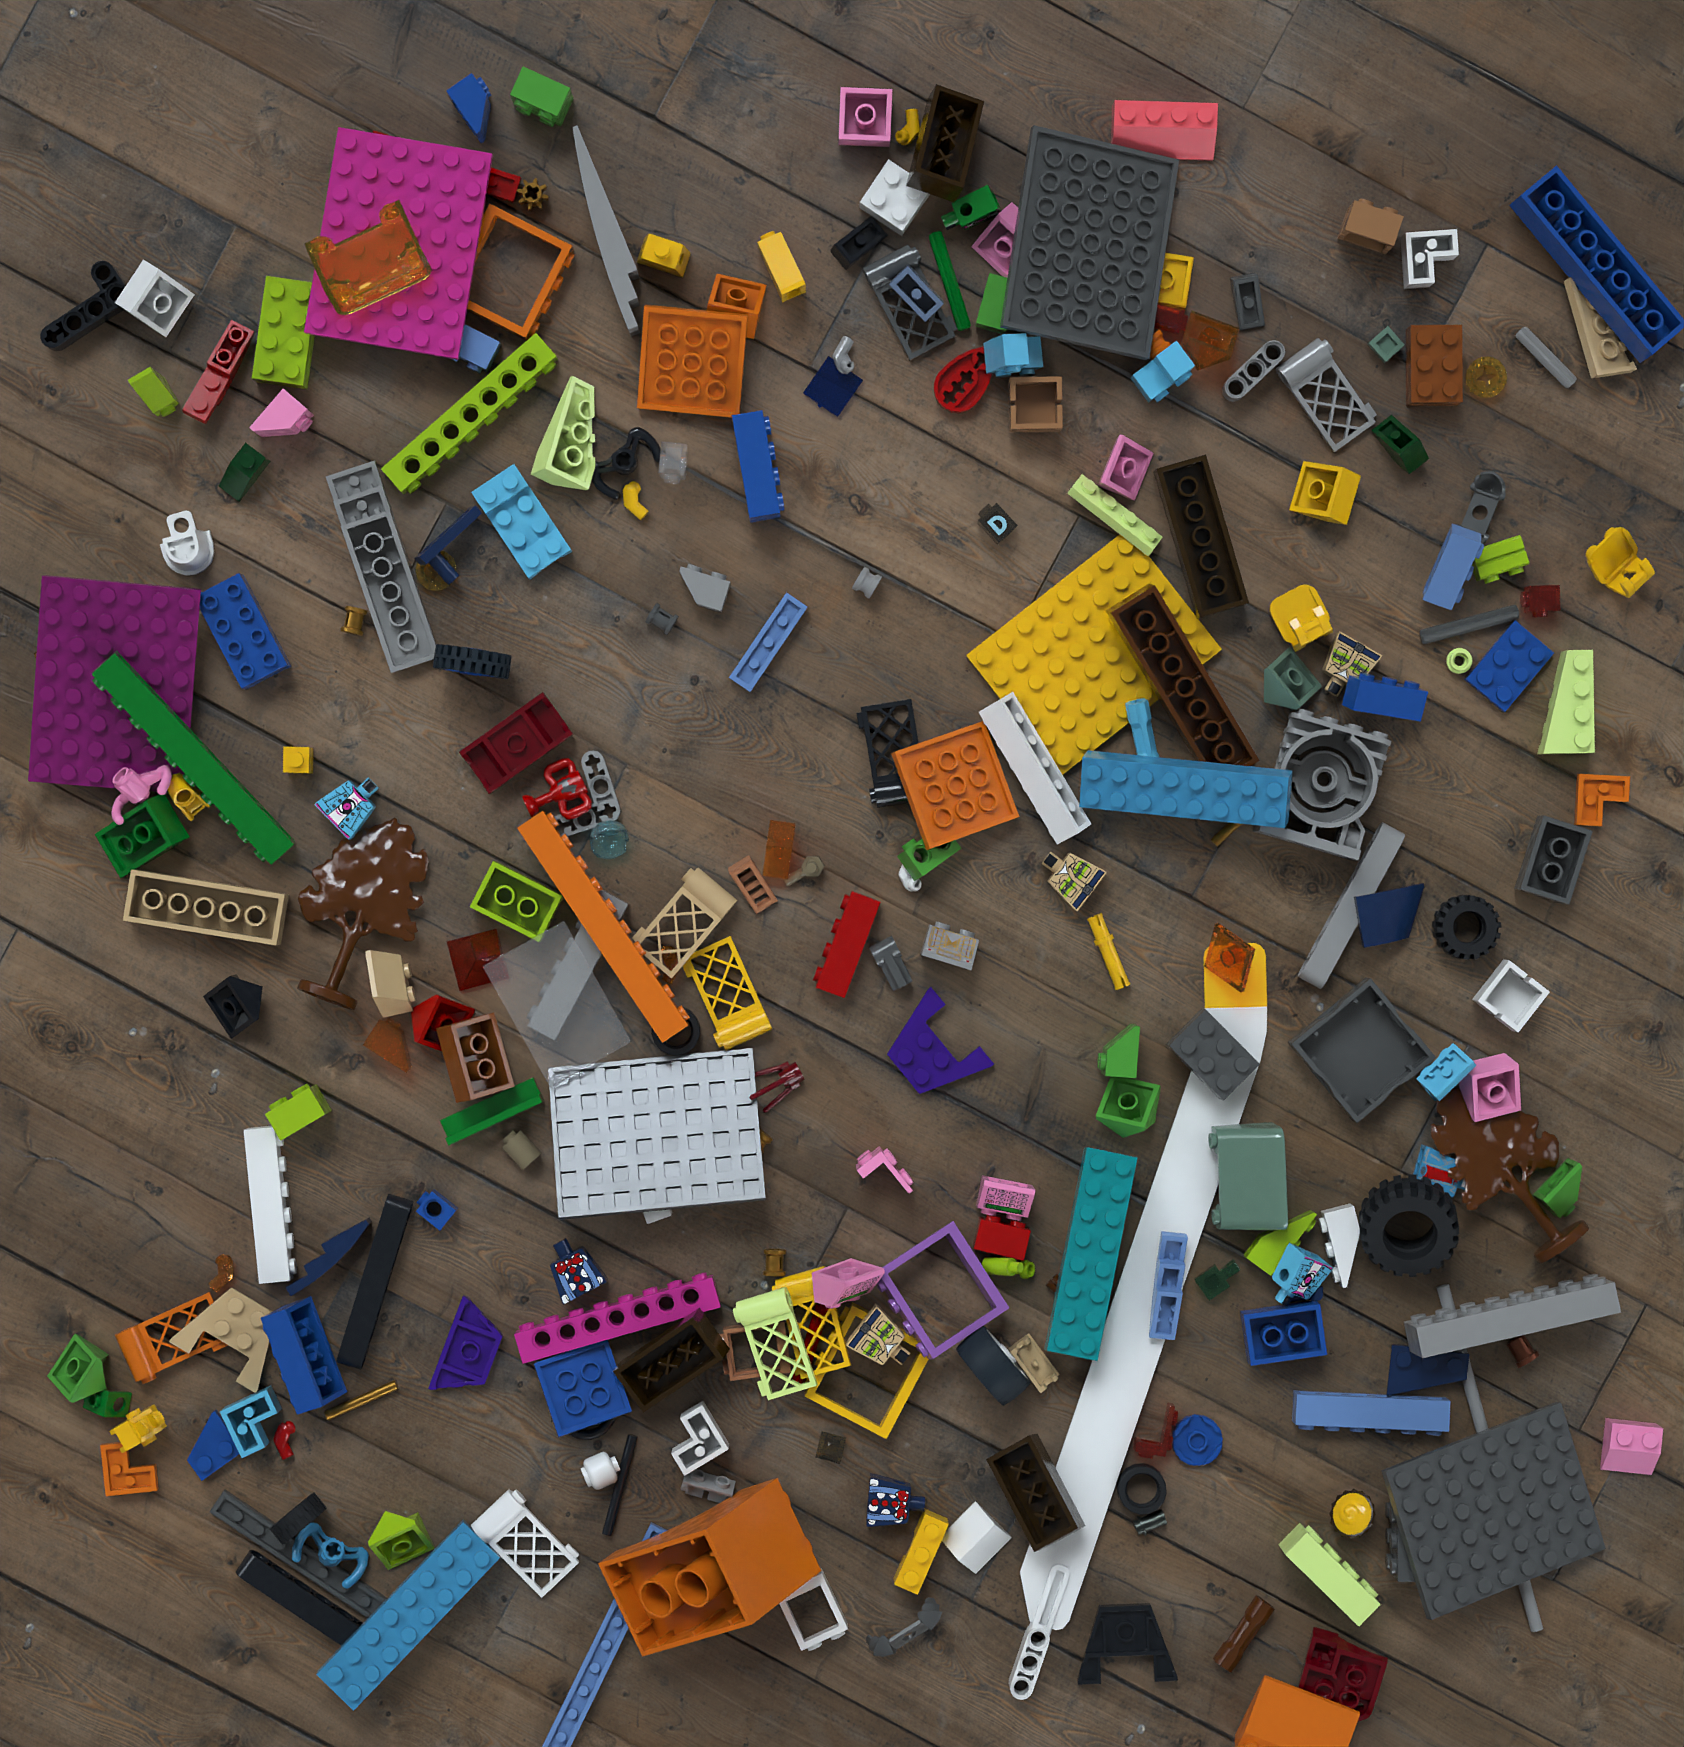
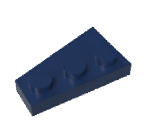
[1386,1344,1469,1396]

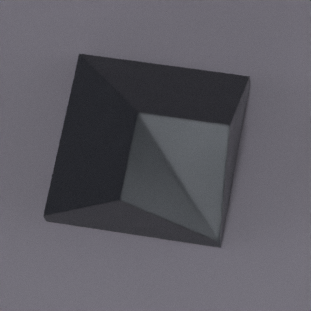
[203,974,263,1039]

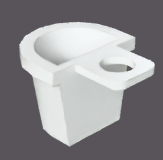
[160,511,215,576]

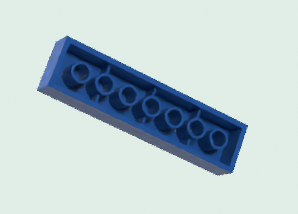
[1509,165,1684,363]

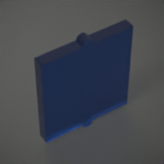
[803,356,863,418]

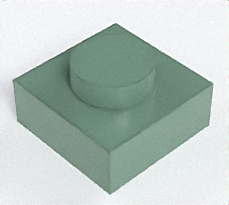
[1367,326,1405,363]

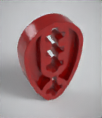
[933,347,992,413]

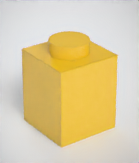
[283,747,313,774]

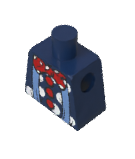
[550,1238,608,1305]
[866,1473,925,1527]

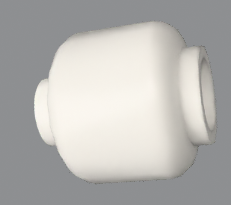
[580,1452,620,1490]

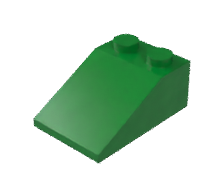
[95,795,190,879]

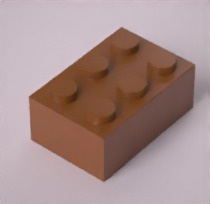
[1406,325,1463,406]
[436,1012,515,1103]

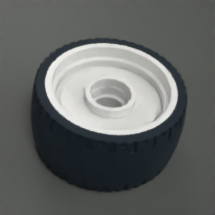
[956,1325,1031,1406]

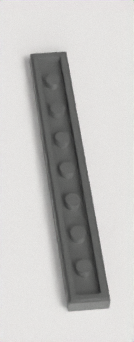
[210,1490,387,1618]

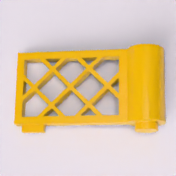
[682,936,773,1050]
[772,1266,852,1379]

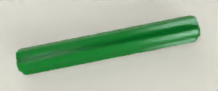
[929,231,971,331]

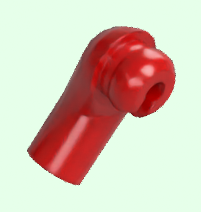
[273,1421,296,1460]

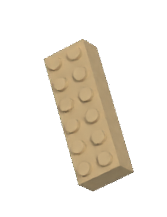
[123,869,289,946]

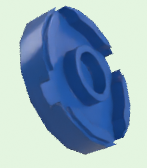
[1171,1414,1223,1466]

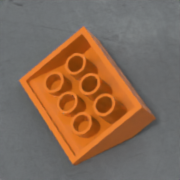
[1235,1675,1360,1747]

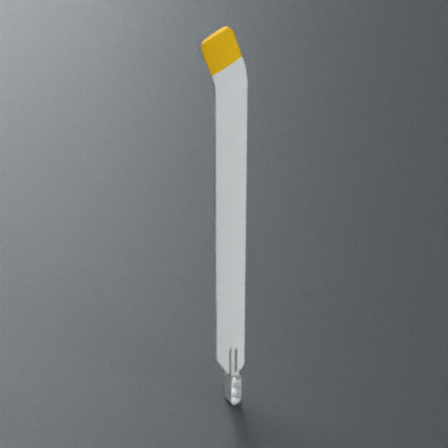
[1008,943,1267,1700]

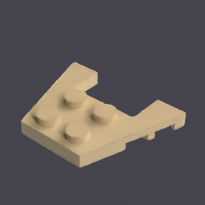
[169,1287,273,1393]

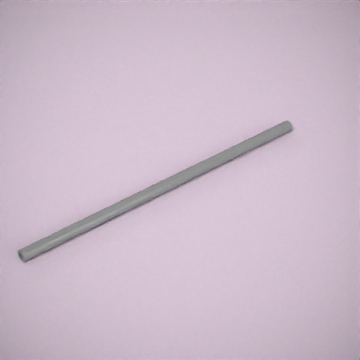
[1436,1284,1543,1632]

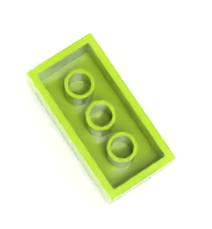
[252,276,315,389]

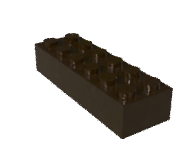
[1153,454,1249,619]

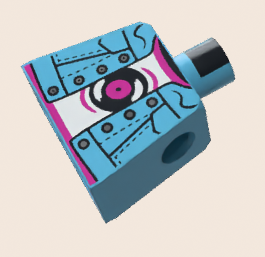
[314,777,379,840]
[1272,1243,1333,1306]

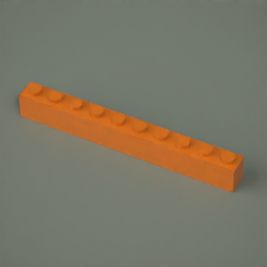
[517,811,690,1043]

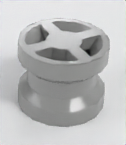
[852,567,882,599]

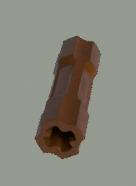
[1213,1595,1275,1673]

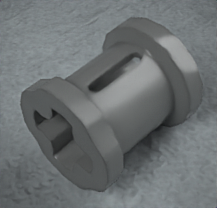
[645,603,679,635]

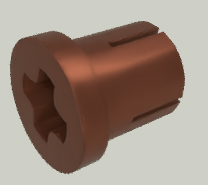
[1506,1335,1540,1368]

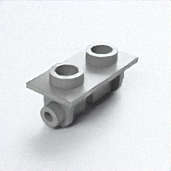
[680,1469,736,1503]

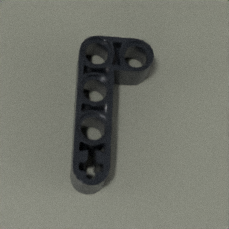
[40,261,127,351]

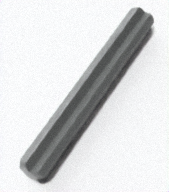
[1419,605,1519,644]

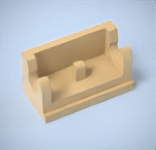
[1009,1333,1060,1393]

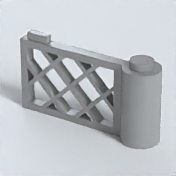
[1276,338,1377,452]

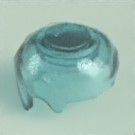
[590,820,629,859]

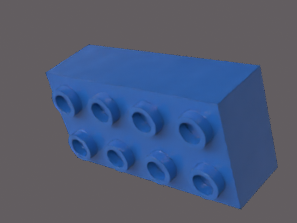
[732,410,784,523]
[200,573,291,690]
[261,1296,347,1415]

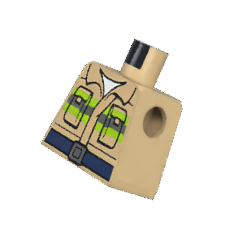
[1322,631,1382,697]
[1042,852,1107,911]
[846,1303,910,1365]

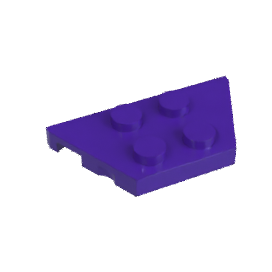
[428,1295,503,1390]

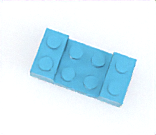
[471,464,572,579]

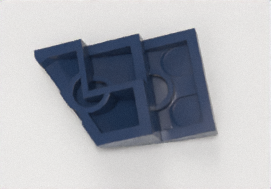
[1354,883,1424,948]

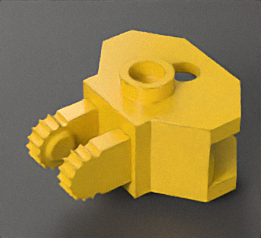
[109,1404,167,1453]

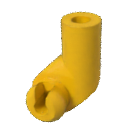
[895,109,920,145]

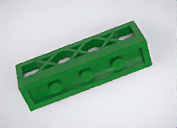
[440,1077,544,1145]

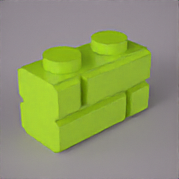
[1471,535,1529,584]

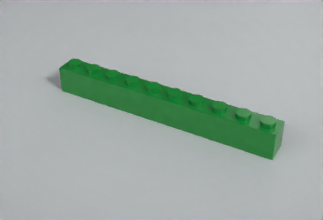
[92,650,295,865]

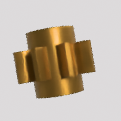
[517,178,549,212]

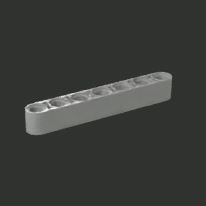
[1298,822,1405,989]

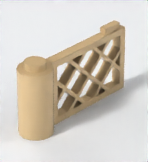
[632,867,738,979]

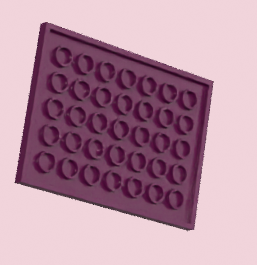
[28,575,201,793]

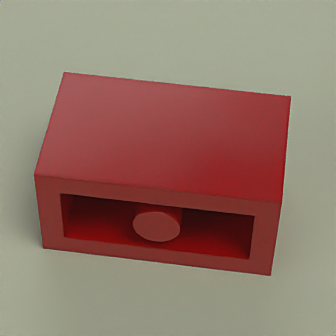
[973,1214,1031,1261]

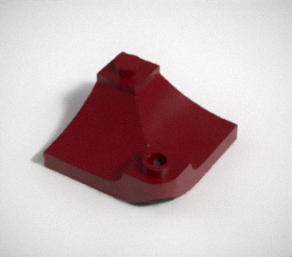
[1298,1627,1388,1722]

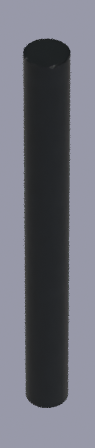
[602,1434,638,1536]

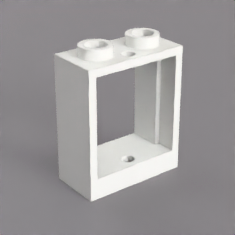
[779,1568,848,1651]

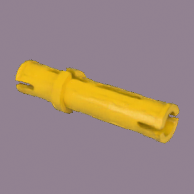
[1087,913,1130,990]

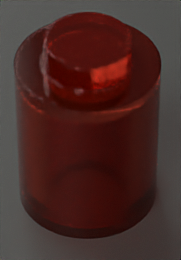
[1154,302,1188,334]

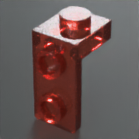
[1133,1402,1178,1459]

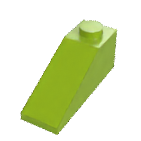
[128,367,180,417]

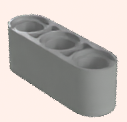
[1222,340,1285,402]

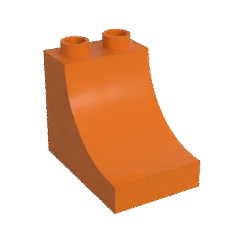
[598,1478,821,1657]

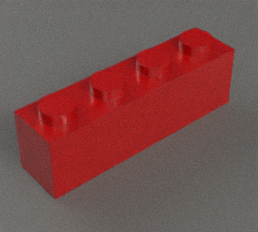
[813,891,880,998]

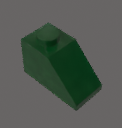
[1371,415,1429,474]
[219,442,271,502]

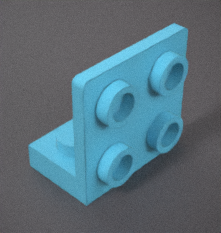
[1416,1043,1476,1101]

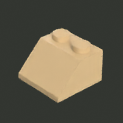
[365,950,416,1018]

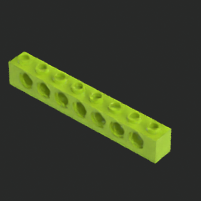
[381,333,558,494]

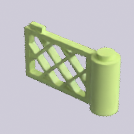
[733,1287,817,1400]

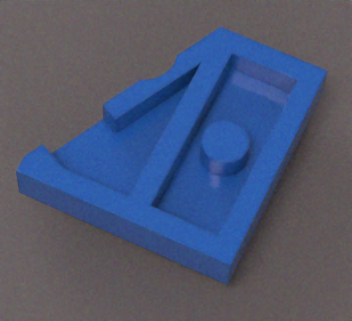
[187,1409,239,1481]

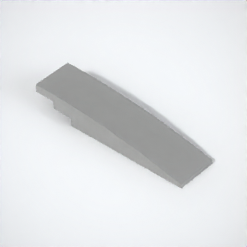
[573,125,640,337]
[326,460,436,673]

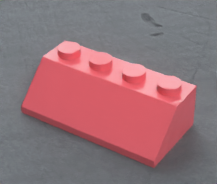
[1111,100,1218,161]

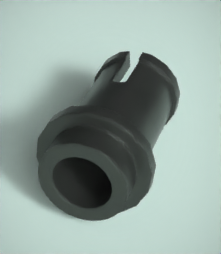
[1133,1509,1167,1536]

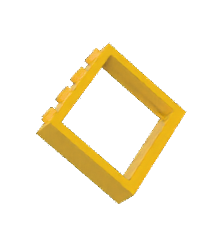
[804,1302,929,1439]

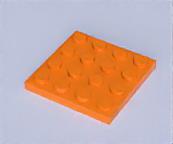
[637,305,748,418]
[891,721,1019,850]

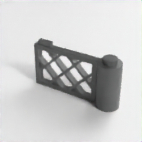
[862,244,957,360]

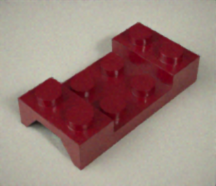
[459,692,574,794]

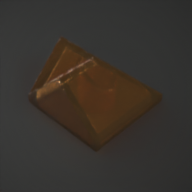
[1179,310,1239,371]
[1204,923,1255,992]

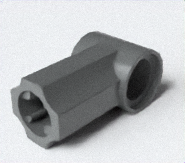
[869,936,912,991]

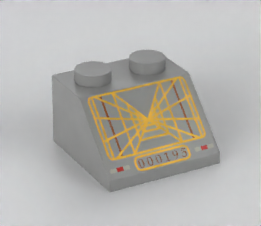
[920,921,979,970]

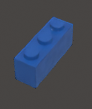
[1342,673,1428,722]

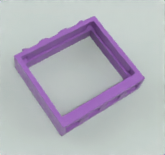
[877,1221,1009,1360]

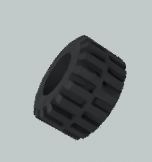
[1432,895,1501,960]

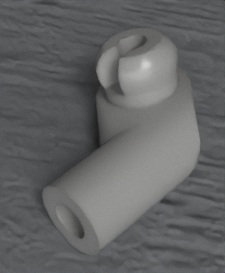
[832,336,854,374]

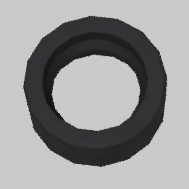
[651,1006,700,1055]
[1117,1463,1167,1515]

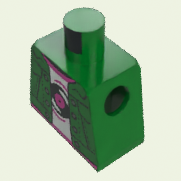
[941,185,1002,230]

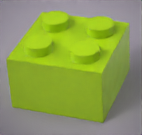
[265,1083,332,1141]

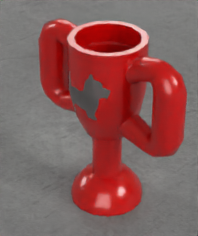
[522,758,592,820]

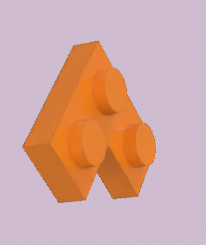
[1574,774,1630,826]
[100,1442,159,1496]

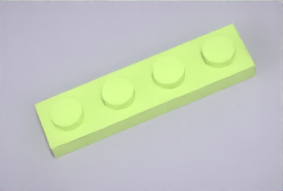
[1068,474,1163,556]

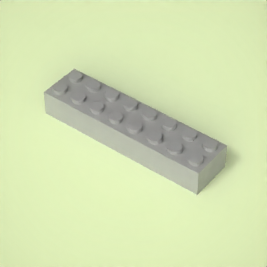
[1404,1274,1621,1358]

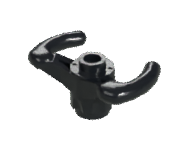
[591,427,663,500]

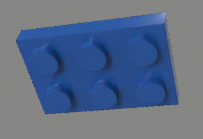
[1464,620,1554,712]

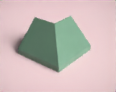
[1264,647,1322,711]

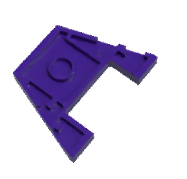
[887,987,994,1094]

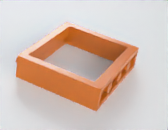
[467,203,575,341]

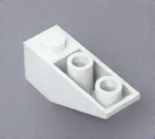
[1318,1204,1360,1288]

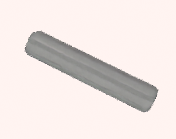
[1515,327,1577,388]

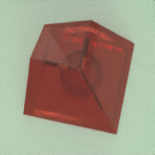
[447,928,509,991]

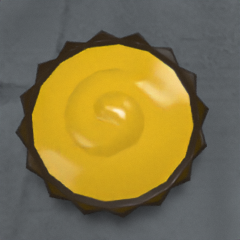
[1329,1489,1376,1539]

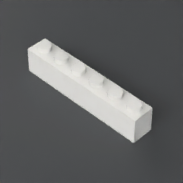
[979,692,1091,844]
[244,1126,297,1284]

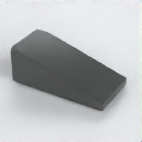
[1230,273,1265,330]

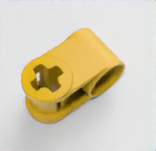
[167,774,211,821]

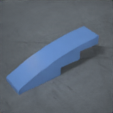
[1149,1231,1188,1340]

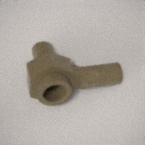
[783,856,825,887]

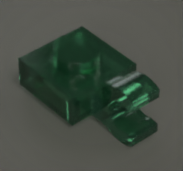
[1194,1259,1241,1301]

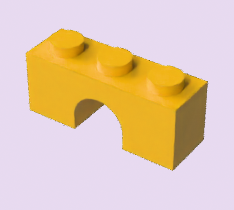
[893,1508,949,1595]

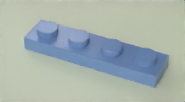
[729,592,808,692]

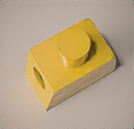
[637,234,691,278]

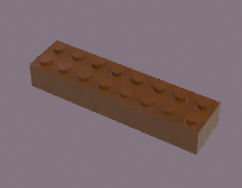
[1106,584,1260,766]

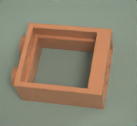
[720,1320,791,1381]

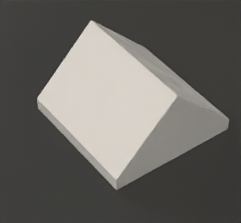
[942,1501,1012,1574]

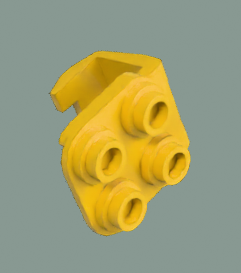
[1586,527,1655,598]
[1269,585,1333,652]

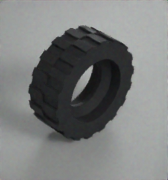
[270,1492,327,1545]

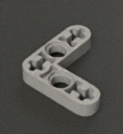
[555,750,621,836]

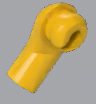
[623,481,649,520]

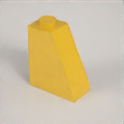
[757,231,806,303]

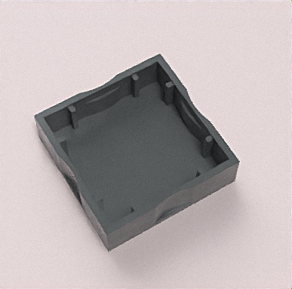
[1288,977,1436,1123]

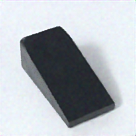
[830,216,888,270]

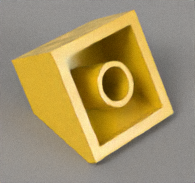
[1289,461,1361,525]

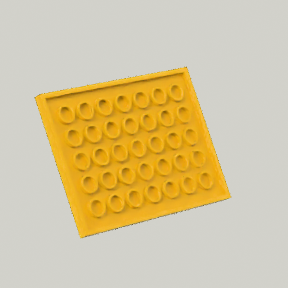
[966,534,1222,775]

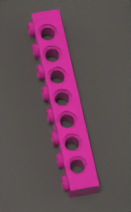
[514,1272,721,1364]

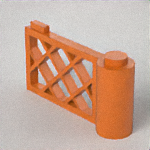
[115,1292,228,1384]

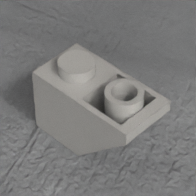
[679,564,731,613]

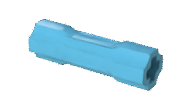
[1125,698,1160,757]

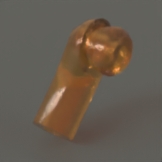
[661,946,679,985]
[208,1254,234,1293]

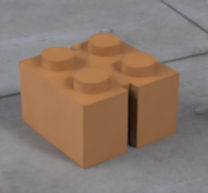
[1337,199,1404,255]
[1008,376,1063,433]

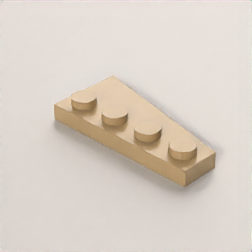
[1564,278,1637,379]

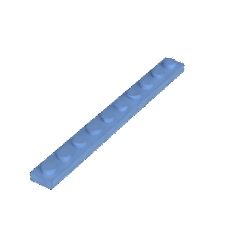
[542,1522,667,1747]

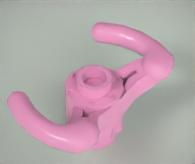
[111,765,172,825]

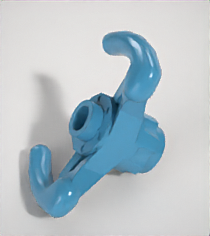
[292,1522,369,1589]

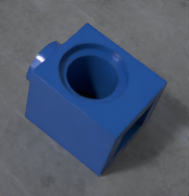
[416,1189,458,1230]

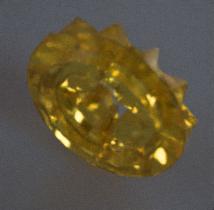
[1466,357,1507,398]
[416,551,457,591]

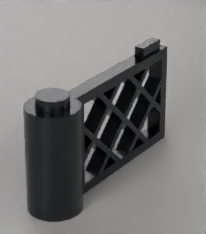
[857,699,919,808]

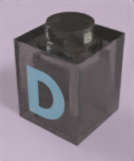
[977,503,1018,545]

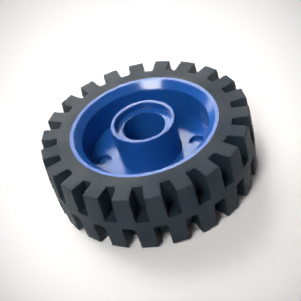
[433,644,512,679]

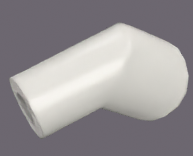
[898,856,922,892]

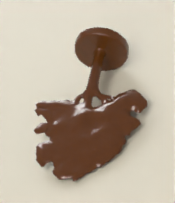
[297,818,429,1010]
[1431,1088,1589,1264]

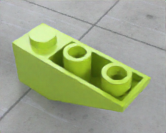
[1243,1210,1317,1276]

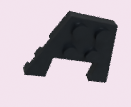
[1077,1603,1178,1685]

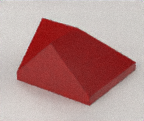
[411,994,475,1051]

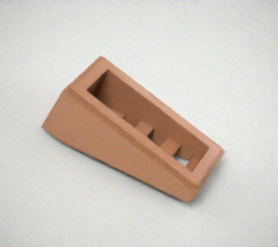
[728,855,778,914]

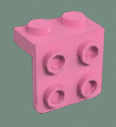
[856,1146,914,1194]

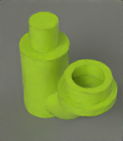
[982,1257,1035,1279]

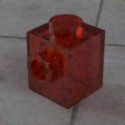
[1520,585,1560,618]

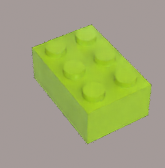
[470,861,563,942]

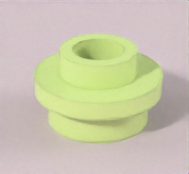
[1446,648,1472,674]

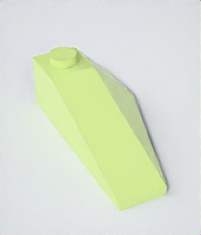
[531,376,595,490]

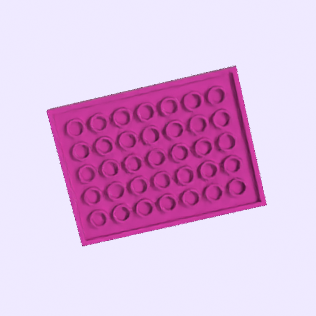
[304,127,493,360]

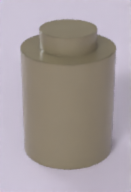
[502,1130,542,1170]

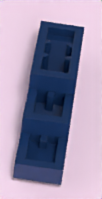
[286,1217,372,1296]

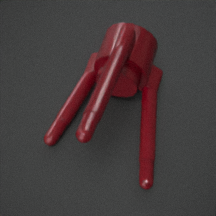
[749,1061,805,1113]

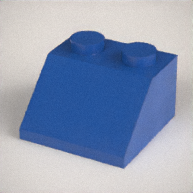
[447,73,491,143]

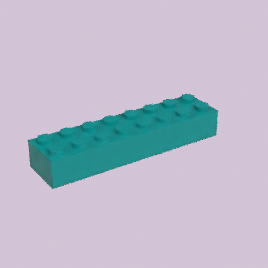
[1044,1147,1137,1361]

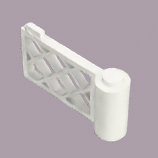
[471,1489,579,1598]

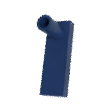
[414,505,482,585]

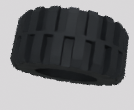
[1359,1174,1459,1277]

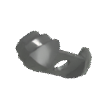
[1455,471,1506,544]
[866,1597,942,1657]

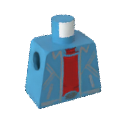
[1413,1144,1465,1198]

